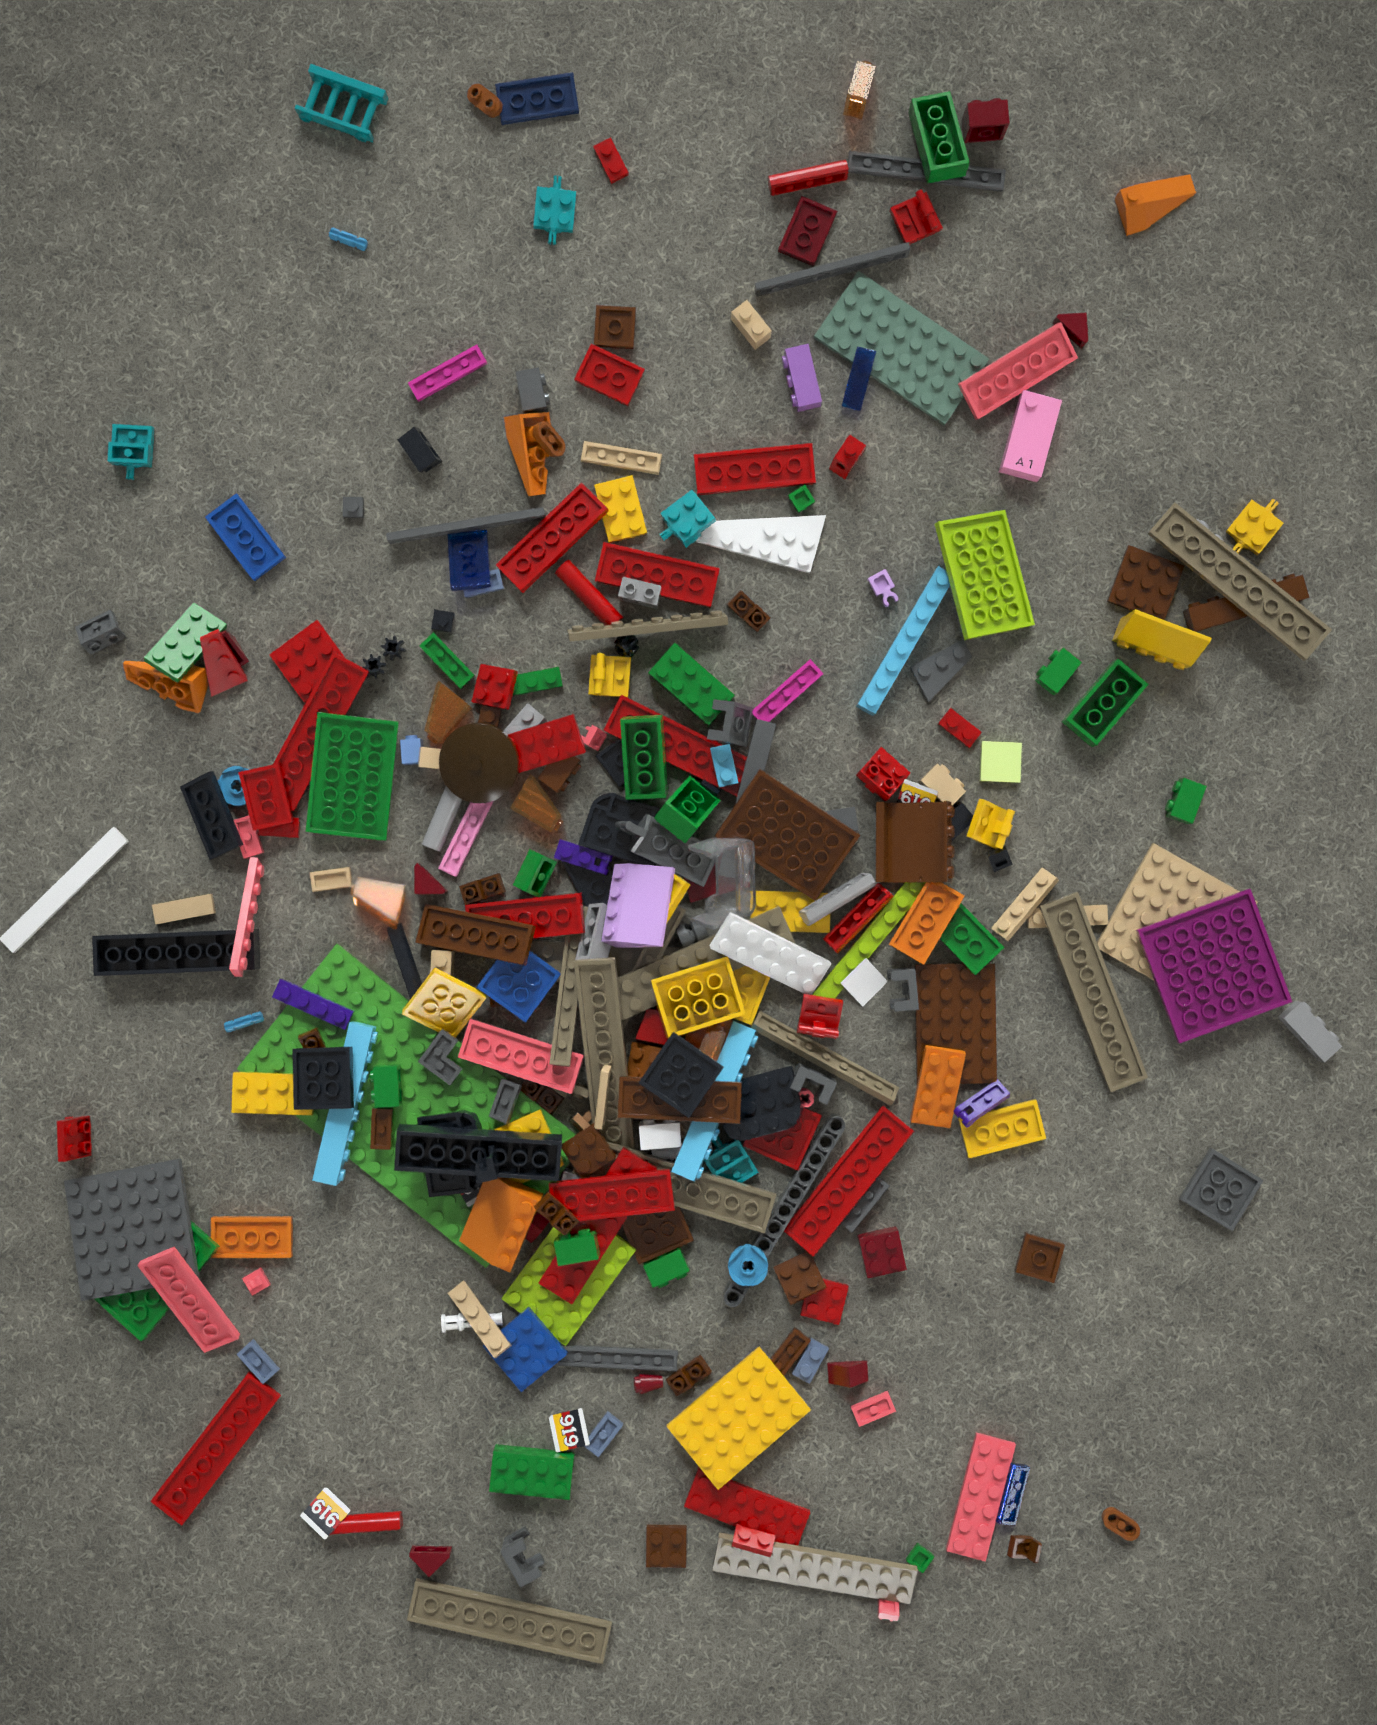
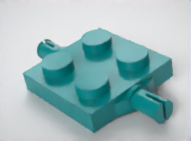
[533,175,576,245]

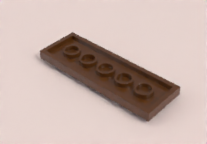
[415,904,536,966]
[618,1076,742,1124]

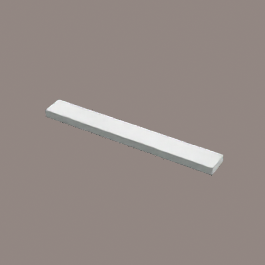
[0,827,129,953]

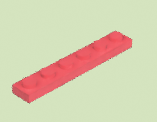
[229,857,264,977]

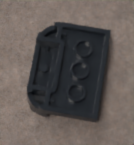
[578,793,660,866]
[723,1066,803,1141]
[417,1110,483,1197]

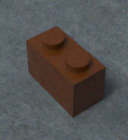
[537,756,582,793]

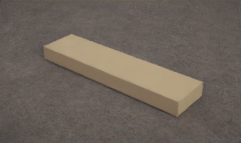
[581,441,662,475]

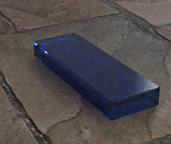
[842,346,877,411]
[996,1463,1030,1526]

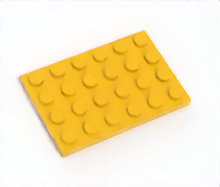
[667,1346,811,1490]

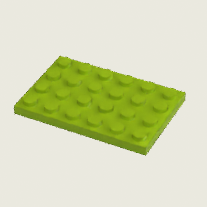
[935,510,1035,640]
[501,1227,636,1346]

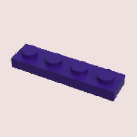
[272,979,355,1030]

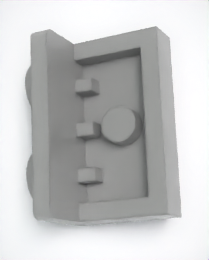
[504,703,549,734]

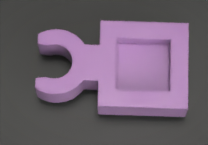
[867,569,898,607]

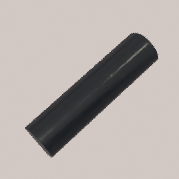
[387,923,422,999]

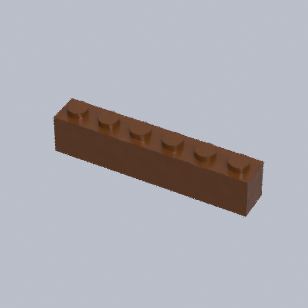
[1183,573,1309,632]

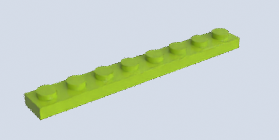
[812,882,926,999]

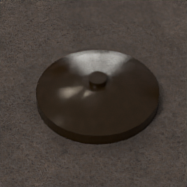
[439,723,519,803]

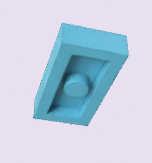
[710,744,738,787]

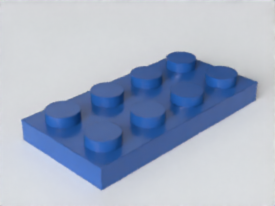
[205,493,286,581]

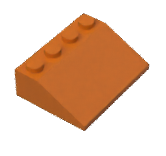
[459,1177,544,1273]

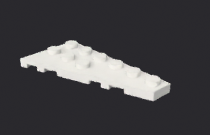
[696,515,826,573]

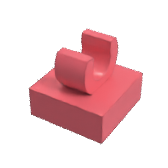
[581,725,607,751]
[242,1267,271,1296]
[878,1599,899,1621]

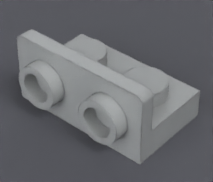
[618,577,661,609]

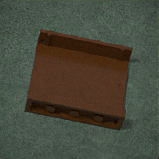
[876,801,955,883]

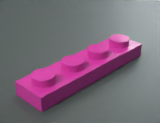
[408,345,487,402]
[752,659,823,722]

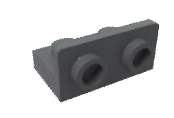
[75,609,125,654]

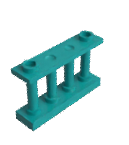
[295,64,389,142]

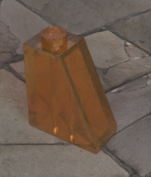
[843,61,876,120]
[424,681,472,745]
[510,774,564,833]
[351,877,406,929]
[699,1024,727,1061]

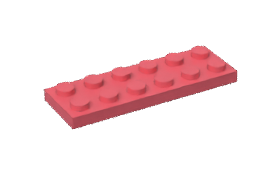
[958,322,1078,420]
[458,1019,584,1094]
[138,1246,240,1353]
[946,1432,1016,1562]

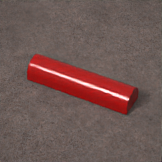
[768,159,849,196]
[555,560,624,626]
[823,882,894,954]
[330,1511,403,1535]

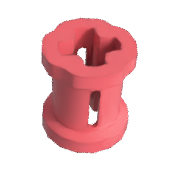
[799,1088,814,1108]

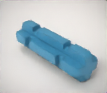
[329,227,368,251]
[224,1011,264,1032]

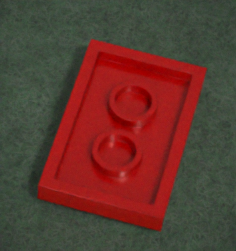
[574,344,645,406]
[238,763,294,831]

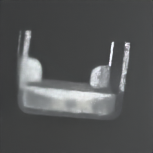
[688,838,756,930]

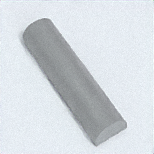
[422,786,462,852]
[798,873,875,926]

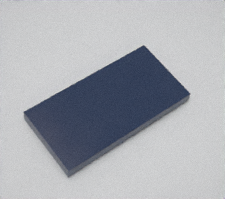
[495,72,579,125]

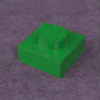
[788,485,815,513]
[906,1543,934,1573]

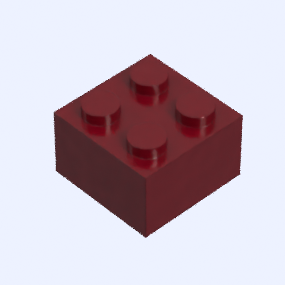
[961,98,1010,143]
[857,1226,907,1278]

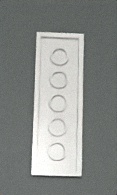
[709,912,831,995]

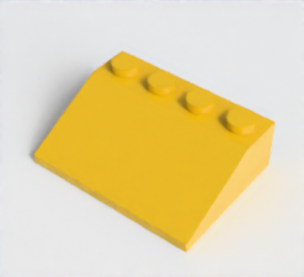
[1112,609,1212,670]
[651,956,746,1039]

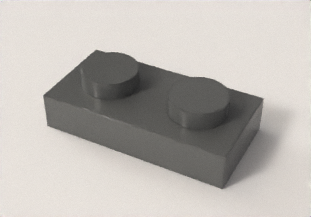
[489,1078,522,1124]

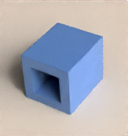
[400,735,423,765]

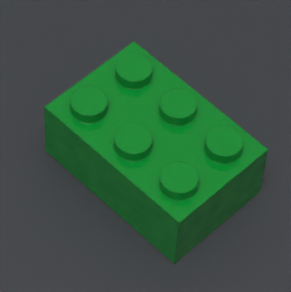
[654,776,721,843]

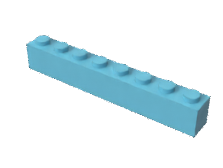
[856,566,950,716]
[312,1021,378,1186]
[671,1021,758,1182]

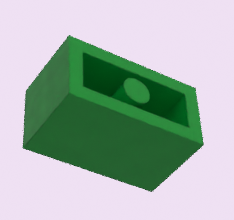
[1035,648,1082,695]
[1165,778,1207,824]
[513,849,557,897]
[370,1064,402,1108]
[554,1229,600,1266]
[643,1247,690,1288]

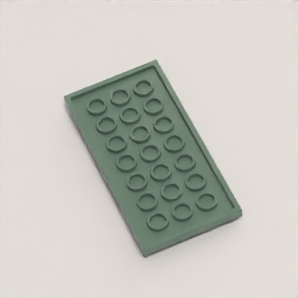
[814,271,989,426]

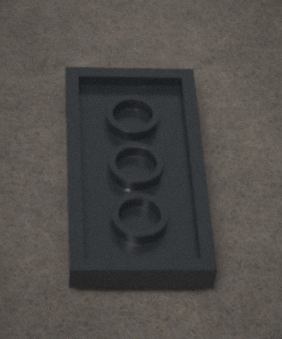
[180,771,243,860]

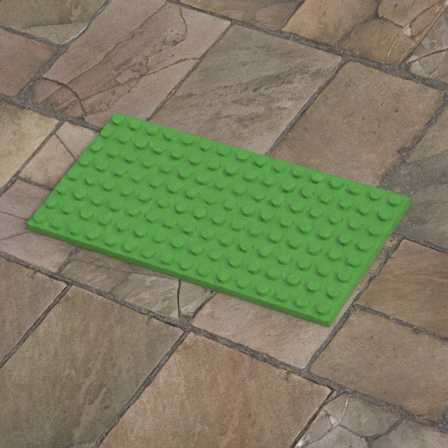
[237,944,576,1268]

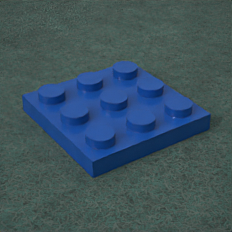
[477,951,561,1022]
[483,1307,568,1392]

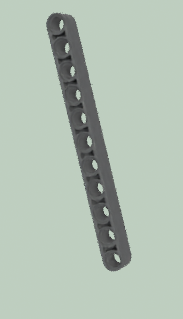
[723,1114,845,1307]

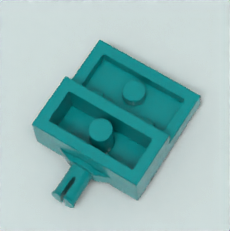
[107,424,155,480]
[659,490,716,548]
[704,1136,759,1183]

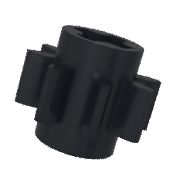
[614,635,639,657]
[380,636,407,661]
[363,654,386,680]

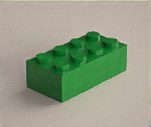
[908,91,970,184]
[648,643,735,727]
[1061,659,1149,747]
[620,715,668,800]
[489,1444,575,1500]

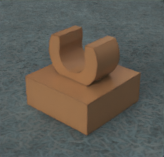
[569,1110,592,1131]

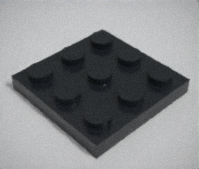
[639,1032,724,1118]
[292,1047,354,1110]

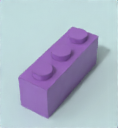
[782,344,822,412]

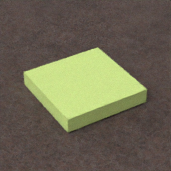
[980,741,1022,783]

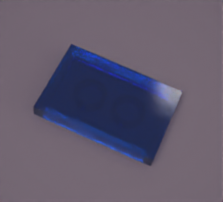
[447,529,491,591]

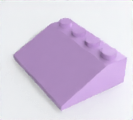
[601,863,675,948]

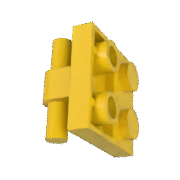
[588,653,631,698]
[966,799,1015,849]

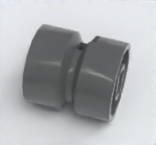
[676,917,709,948]

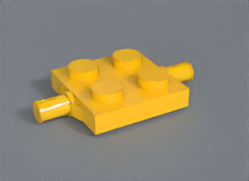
[1226,499,1284,556]

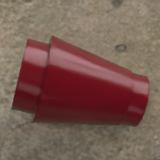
[633,1374,663,1394]

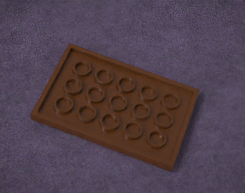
[715,769,860,901]
[915,963,997,1084]

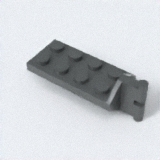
[615,814,720,887]

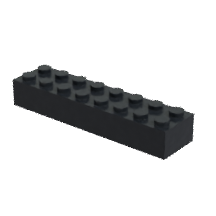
[92,929,261,976]
[394,1124,562,1181]

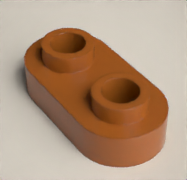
[467,84,503,118]
[533,421,565,457]
[1101,1507,1140,1541]

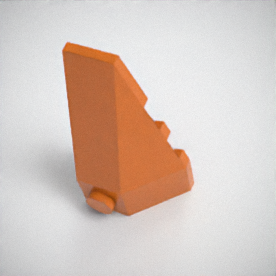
[1115,174,1196,236]
[504,412,551,496]
[123,661,208,714]

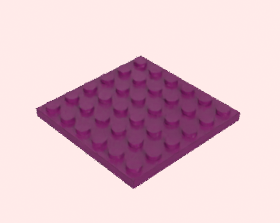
[1136,889,1292,1043]

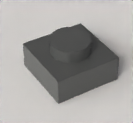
[343,497,364,518]

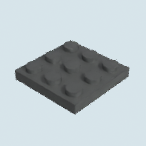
[1179,1148,1263,1231]

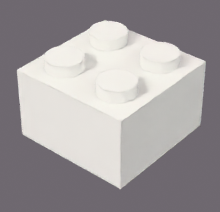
[639,1119,681,1150]

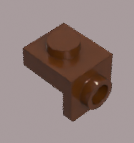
[1007,1535,1042,1563]

